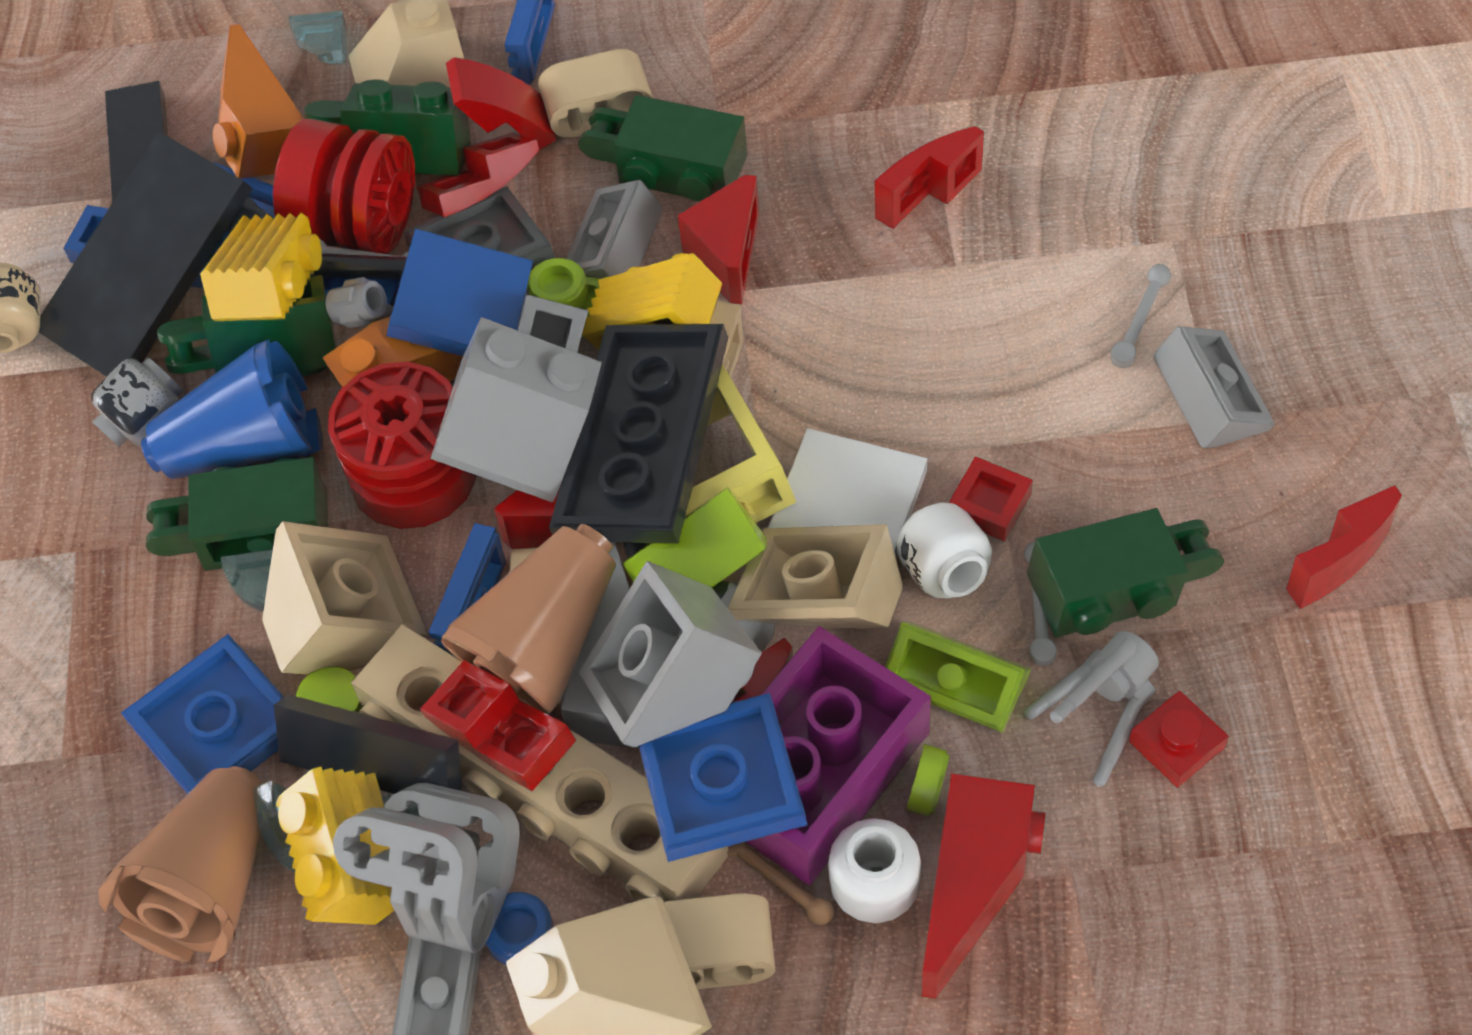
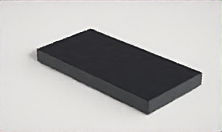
[39,131,253,377]
[549,324,729,544]

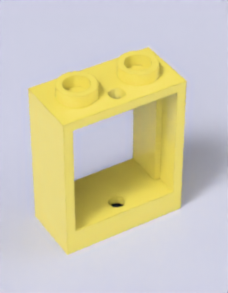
[685,364,796,523]

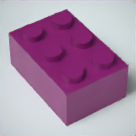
[746,626,931,886]

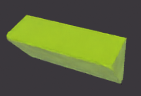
[623,487,767,587]
[885,621,1031,732]

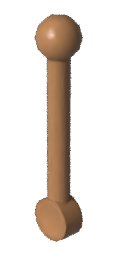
[727,842,834,925]

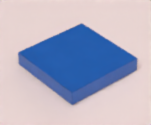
[386,229,533,356]
[121,634,284,794]
[639,693,807,862]

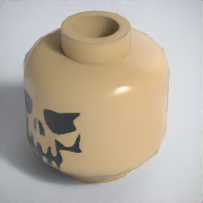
[0,262,41,353]

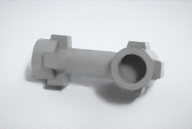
[326,277,393,328]

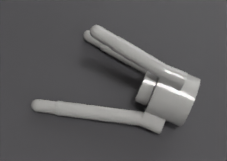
[1024,631,1159,787]

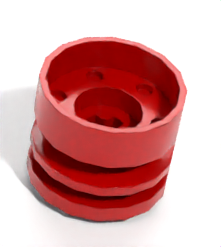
[273,119,415,254]
[328,361,476,529]

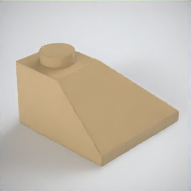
[349,0,464,87]
[262,521,428,675]
[728,524,903,630]
[506,896,712,1035]

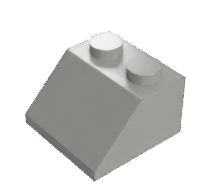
[430,317,602,502]
[579,561,762,747]

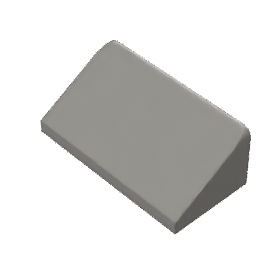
[566,180,662,279]
[1154,326,1275,448]

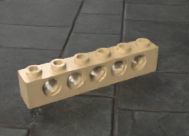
[351,624,728,902]

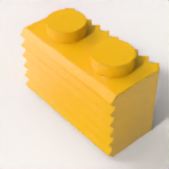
[200,213,322,321]
[582,253,722,350]
[276,767,395,925]

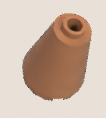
[441,524,616,715]
[98,766,269,963]

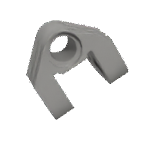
[333,783,520,953]

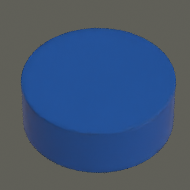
[486,892,554,965]

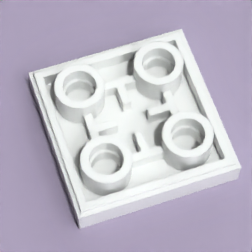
[768,428,928,557]

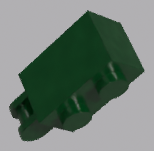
[304,79,471,176]
[578,95,747,202]
[157,275,337,376]
[146,457,328,571]
[1027,508,1224,638]

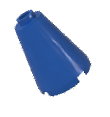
[141,339,323,479]

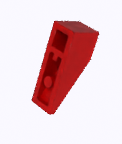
[922,773,1046,999]

